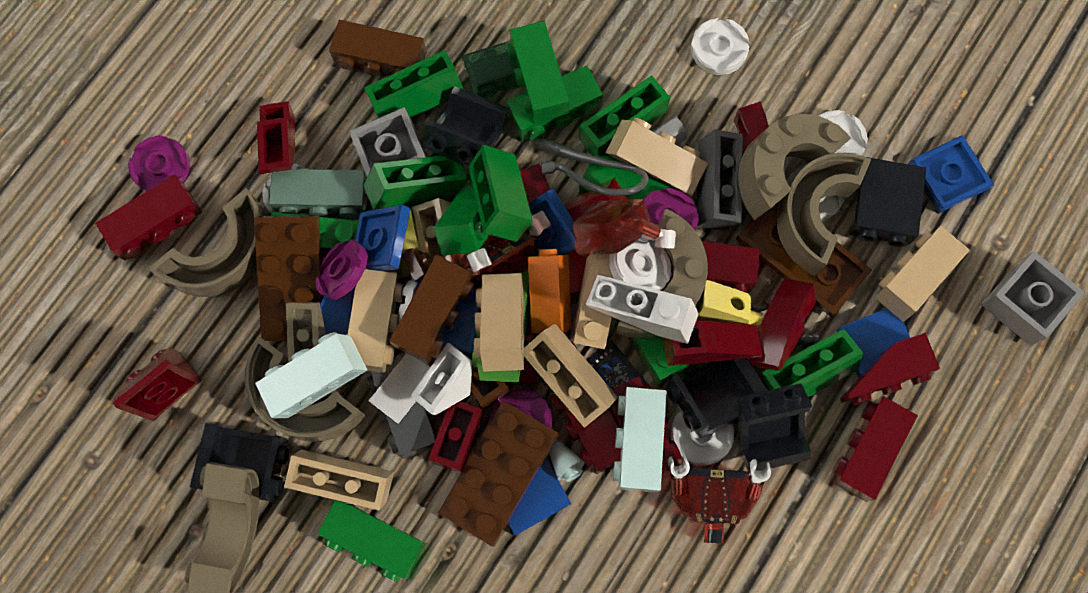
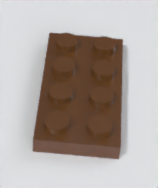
[736,202,872,317]
[254,216,324,341]
[438,400,559,547]

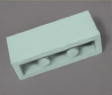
[255,332,367,418]
[613,387,666,493]

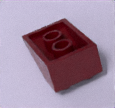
[112,347,202,421]

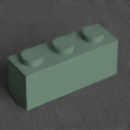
[269,169,368,218]

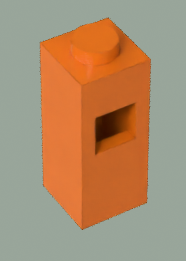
[528,249,572,333]

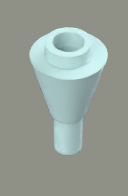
[549,438,584,482]

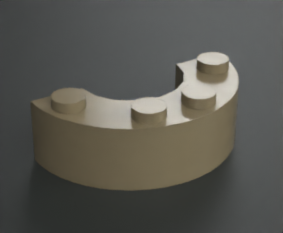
[738,114,851,220]
[776,153,871,276]
[148,188,266,297]
[616,209,708,338]
[245,337,366,442]
[185,462,260,593]

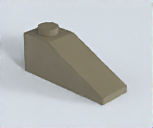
[286,302,326,399]

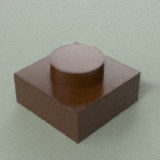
[401,248,433,283]

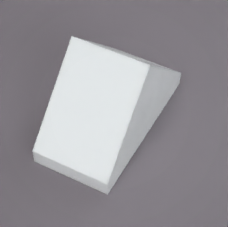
[411,343,473,415]

